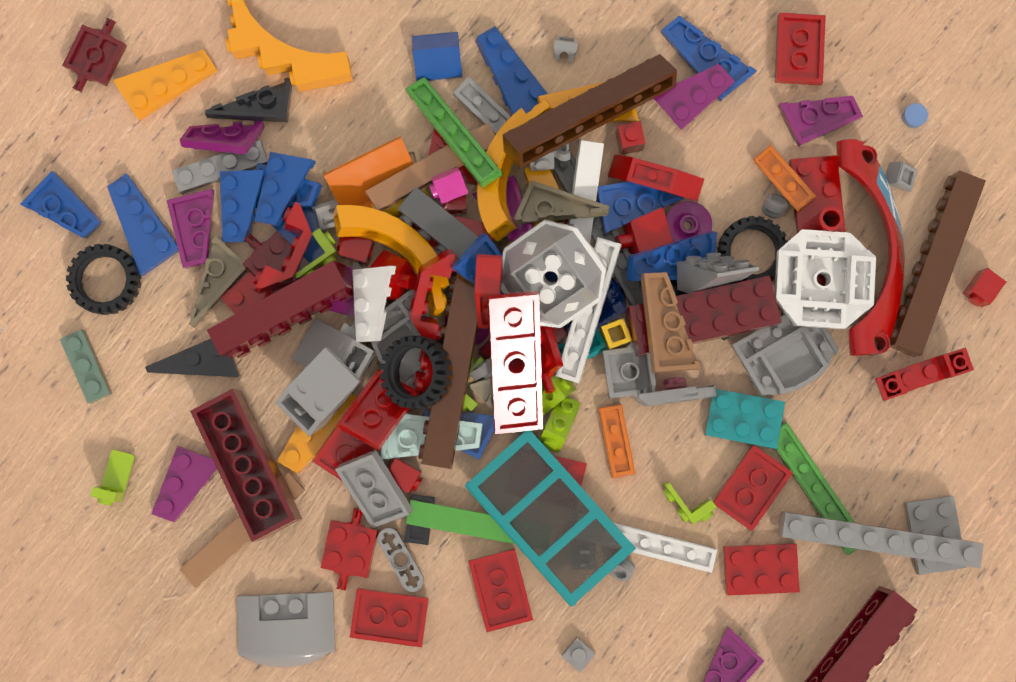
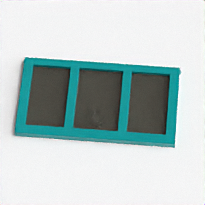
[465,430,636,607]

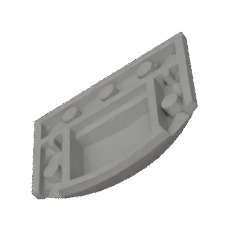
[371,289,444,396]
[731,314,839,396]
[237,591,335,667]

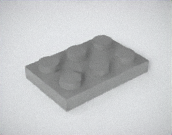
[335,450,413,528]
[904,496,967,575]

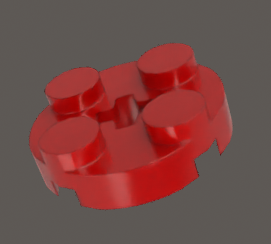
[413,349,433,395]

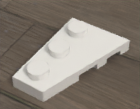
[352,266,396,342]

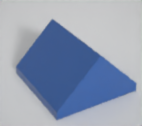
[412,32,462,81]

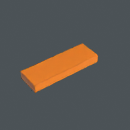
[753,145,817,213]
[598,404,636,478]

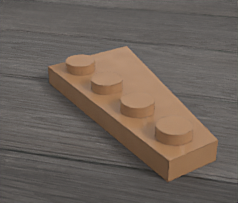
[640,272,702,373]

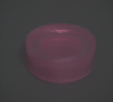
[663,377,687,391]

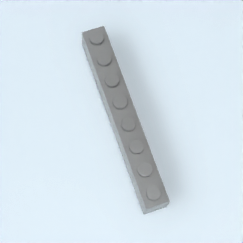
[778,511,984,568]

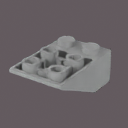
[677,253,759,293]
[292,318,376,394]
[275,347,361,437]

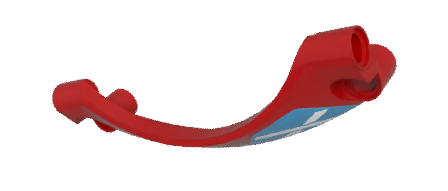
[836,139,905,356]

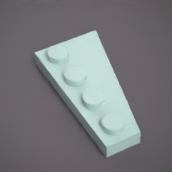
[380,414,483,460]

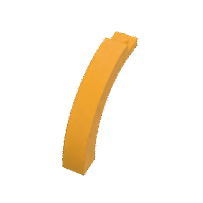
[477,100,552,241]
[333,205,449,317]

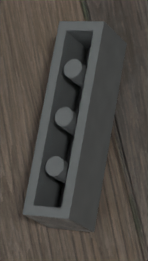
[398,187,478,259]

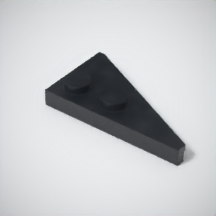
[205,78,292,122]
[145,339,241,377]

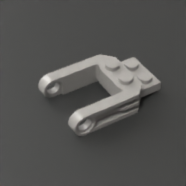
[602,341,716,407]

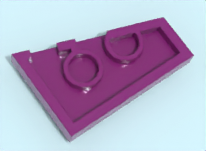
[778,96,863,147]
[167,189,214,269]

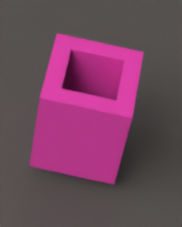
[429,167,468,204]

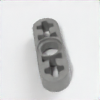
[378,527,424,592]

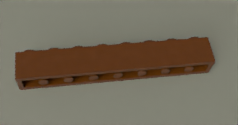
[503,54,677,169]
[889,170,986,357]
[418,273,478,470]

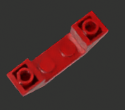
[608,154,705,202]
[253,202,312,294]
[409,249,458,341]
[474,254,503,329]
[875,347,974,401]

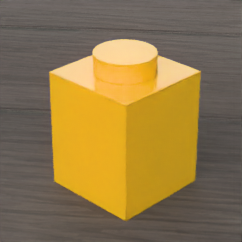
[599,318,632,350]

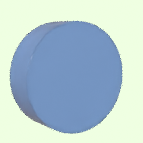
[902,103,928,128]

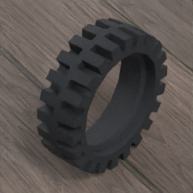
[717,216,788,282]
[66,244,142,315]
[379,336,452,409]

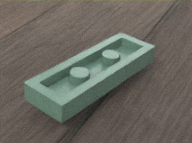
[60,329,112,404]

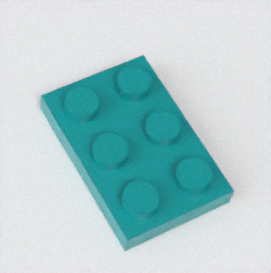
[705,389,785,449]

